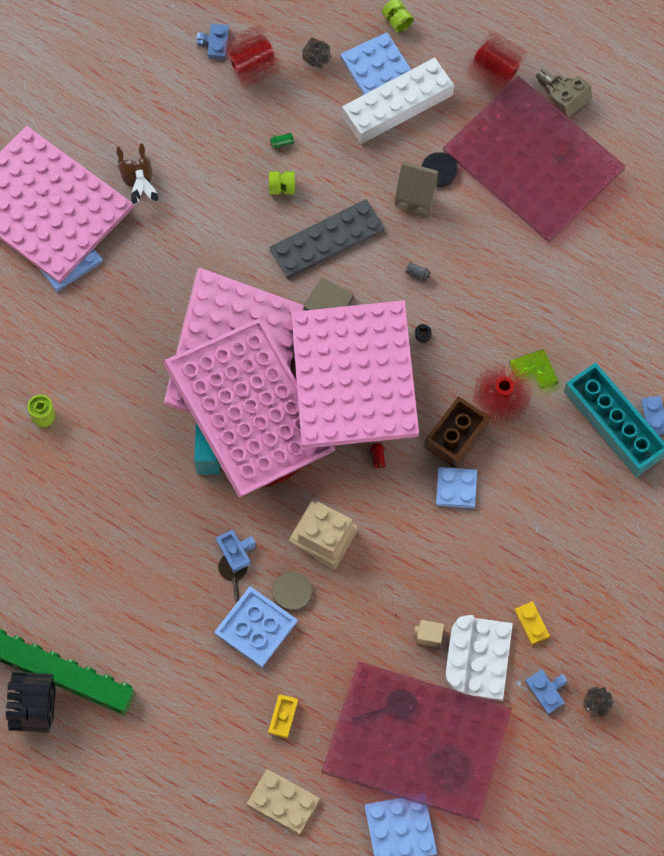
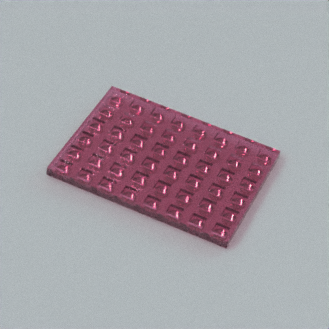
[443,76,625,243]
[321,661,512,822]

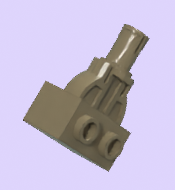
[536,68,592,120]

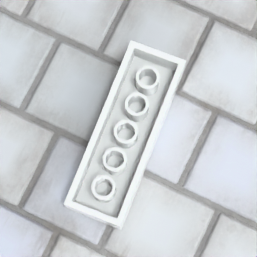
[342,58,454,144]

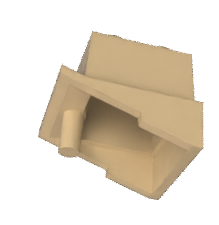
[289,502,357,570]

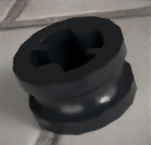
[415,324,432,343]

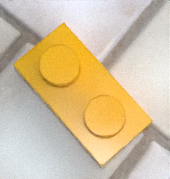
[515,601,550,646]
[268,694,298,739]

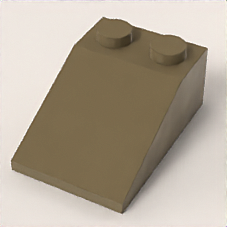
[395,161,438,216]

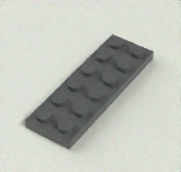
[269,199,384,279]

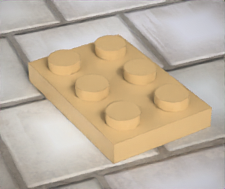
[247,769,320,835]

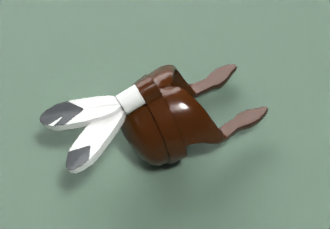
[117,143,158,205]

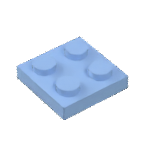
[436,467,477,509]

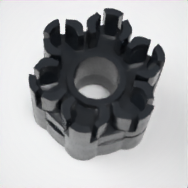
[6,672,56,733]

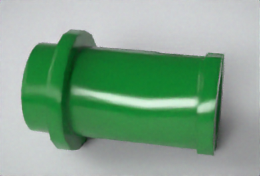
[270,133,294,149]

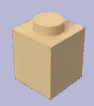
[414,620,444,648]

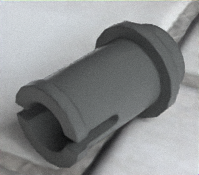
[405,262,431,282]

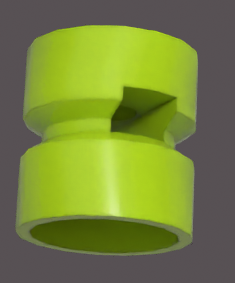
[381,0,414,33]
[269,171,295,195]
[27,395,55,427]

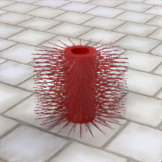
[222,24,282,89]
[466,31,527,95]
[472,360,533,427]

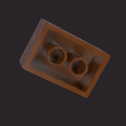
[424,396,490,468]

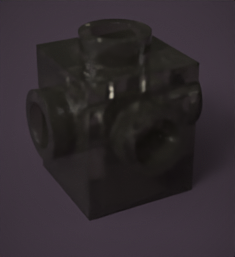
[302,37,331,69]
[583,687,614,718]

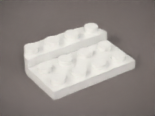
[445,615,513,702]

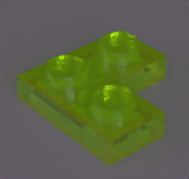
[508,349,558,390]

